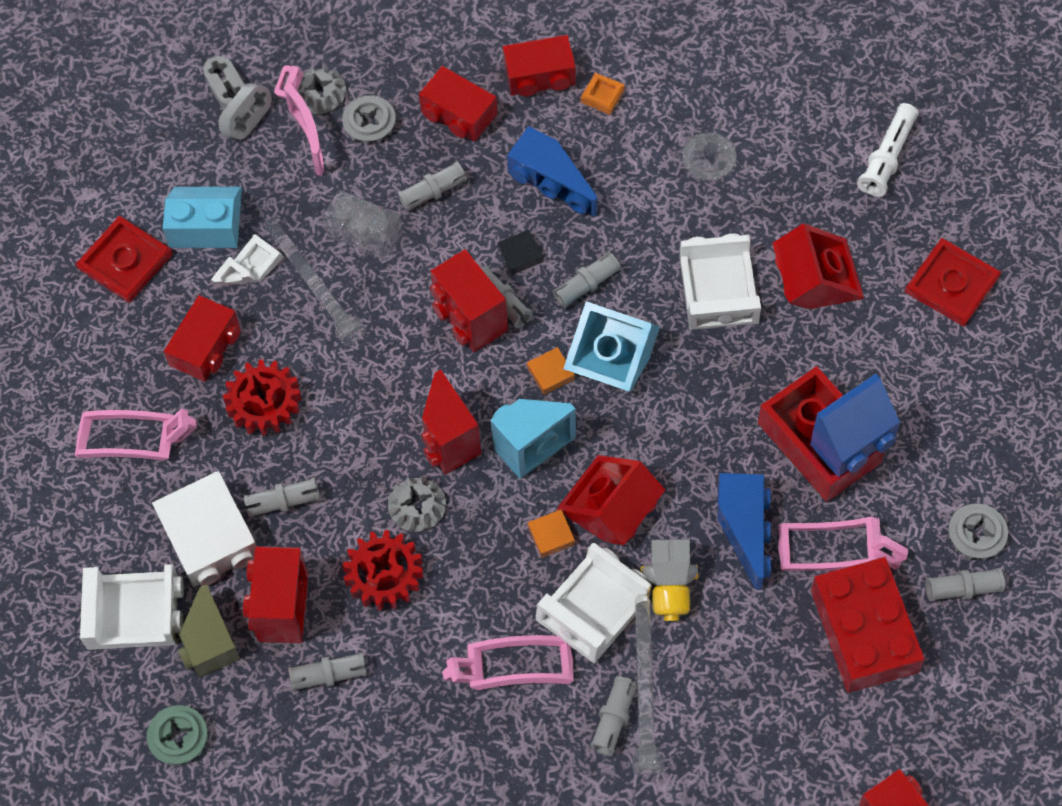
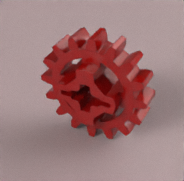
[223,359,302,436]
[343,530,424,611]

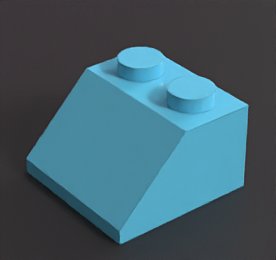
[163,187,242,248]
[563,302,660,392]
[491,399,576,479]

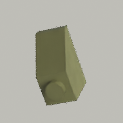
[178,584,240,678]

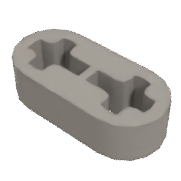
[203,56,245,109]
[219,83,272,139]

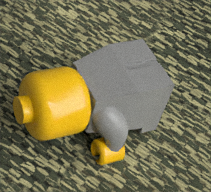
[641,539,698,621]

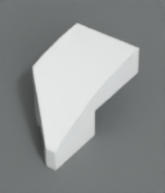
[211,234,284,285]

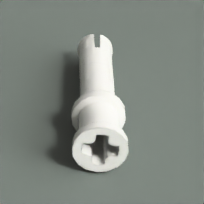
[857,103,919,197]

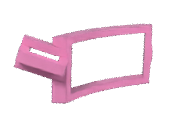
[274,65,324,176]
[75,408,197,461]
[778,517,908,571]
[442,635,574,690]

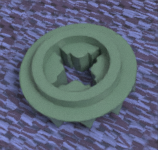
[147,705,208,766]

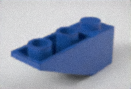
[507,126,597,217]
[717,473,771,590]

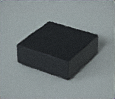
[497,229,543,275]

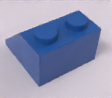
[810,374,900,477]

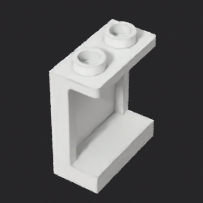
[679,234,761,330]
[152,471,257,587]
[536,543,651,663]
[80,564,184,650]

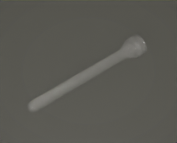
[265,219,366,346]
[632,594,664,775]

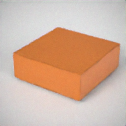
[580,73,625,115]
[527,347,575,395]
[527,510,575,558]

